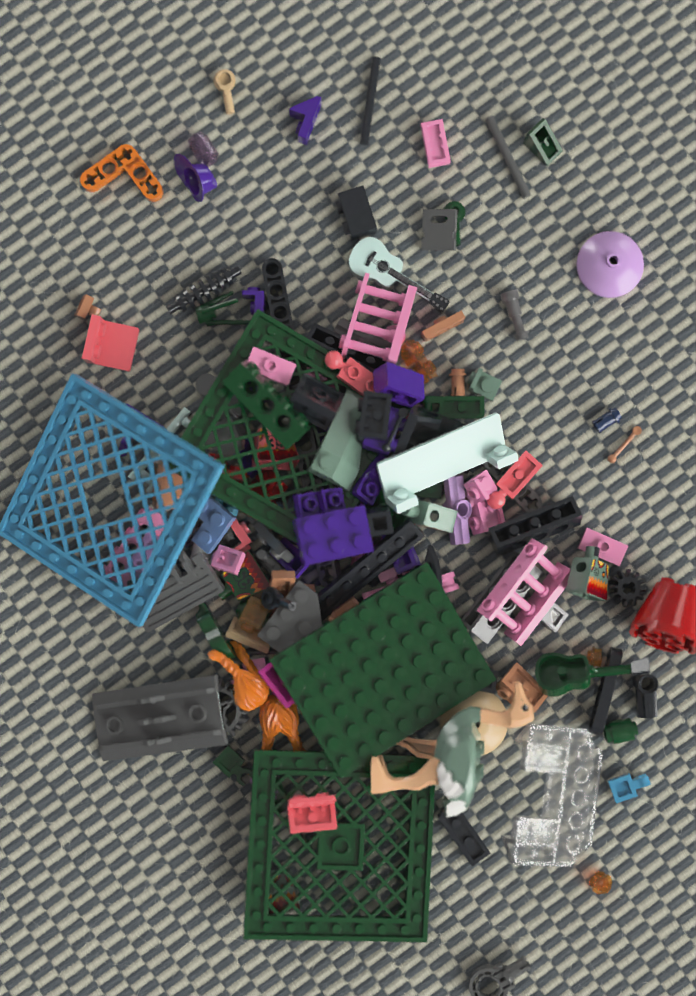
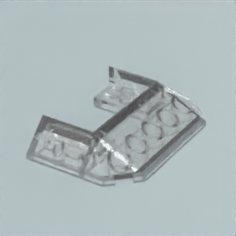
[501,723,603,867]

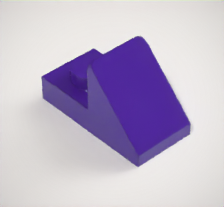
[289,96,322,145]
[269,537,309,579]

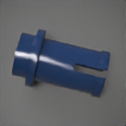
[592,407,622,434]

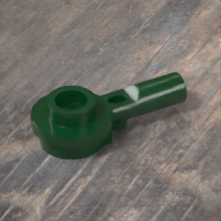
[444,201,465,246]

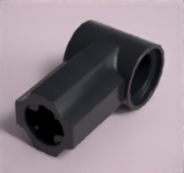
[633,673,659,719]

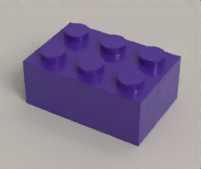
[293,505,374,566]

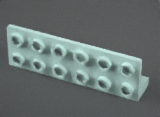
[377,413,518,513]

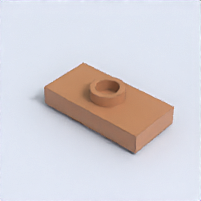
[421,310,465,342]

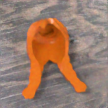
[207,640,269,711]
[259,694,306,751]

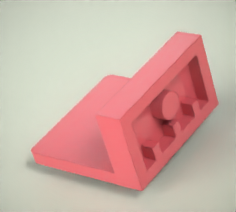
[82,314,140,372]

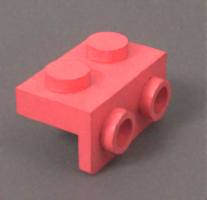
[287,793,337,834]

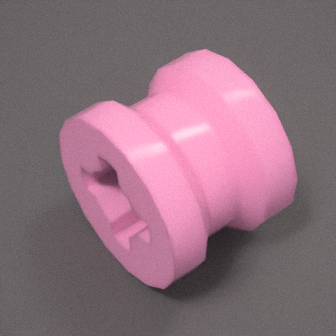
[442,571,459,593]

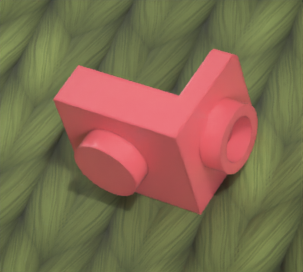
[230,519,253,552]

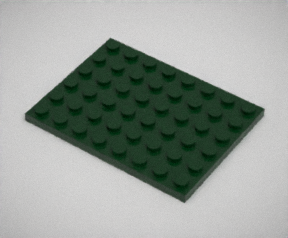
[269,562,496,779]

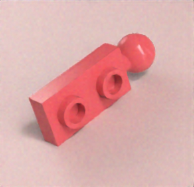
[325,351,374,397]
[487,451,543,509]

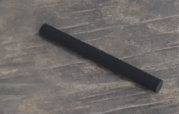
[360,56,381,145]

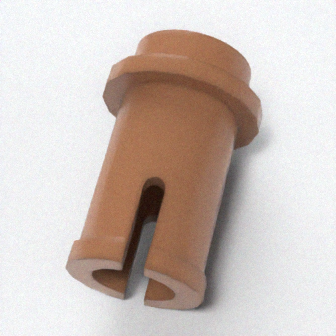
[449,369,467,396]

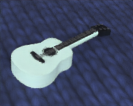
[349,237,450,313]

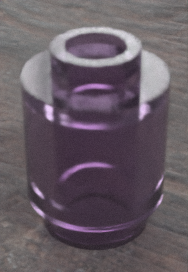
[188,132,219,167]

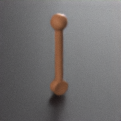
[608,426,642,463]

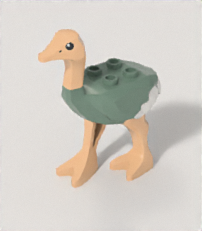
[371,682,534,817]

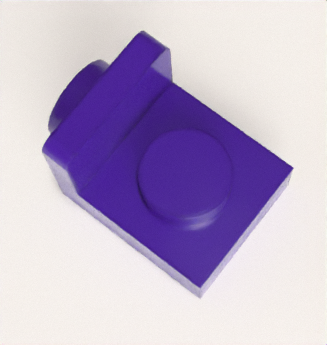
[242,287,266,315]

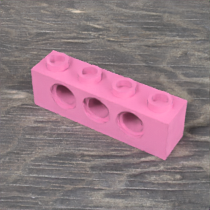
[103,507,169,587]

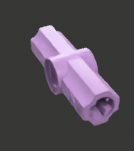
[443,475,472,545]

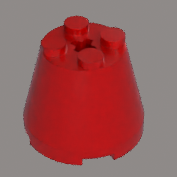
[629,577,696,654]

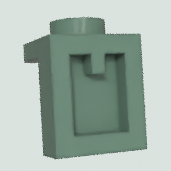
[467,368,502,402]

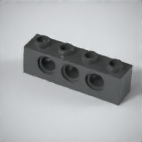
[461,551,542,644]

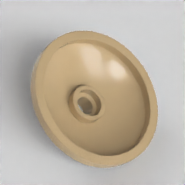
[440,691,508,755]

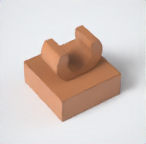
[74,294,101,319]

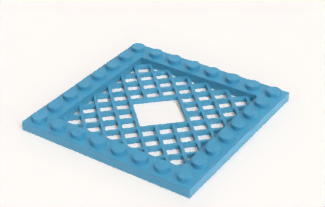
[0,374,225,627]

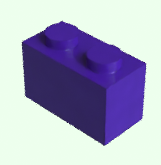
[373,362,425,408]

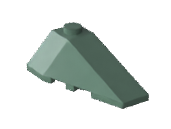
[308,389,363,492]

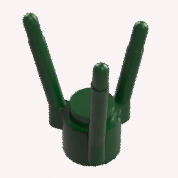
[195,291,251,327]

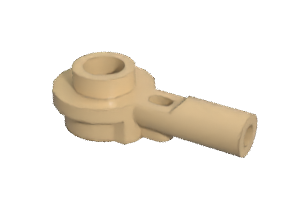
[214,69,236,115]

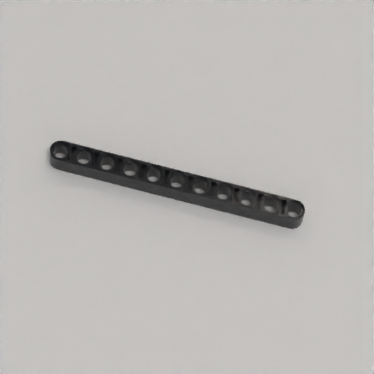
[262,258,324,493]

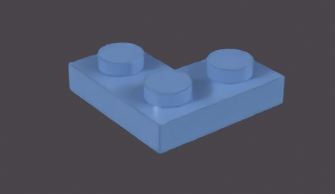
[192,496,237,554]

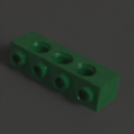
[222,360,311,450]

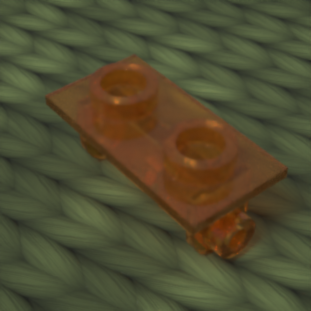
[399,339,438,385]

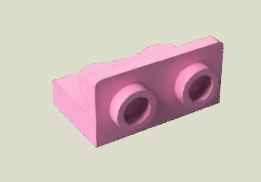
[465,489,505,535]

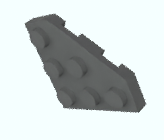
[257,580,322,652]

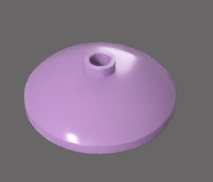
[576,231,644,298]

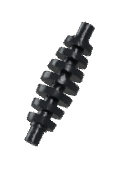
[166,266,242,315]

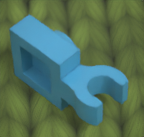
[607,773,651,804]

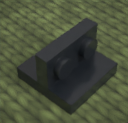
[290,373,345,431]

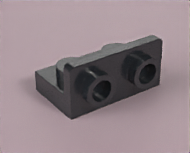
[355,391,392,442]

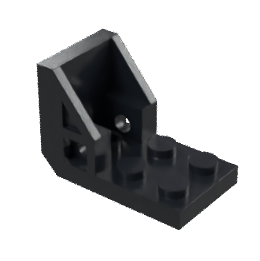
[393,406,470,474]

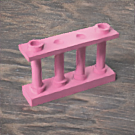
[339,273,417,364]
[477,538,570,646]

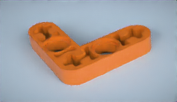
[80,144,163,202]

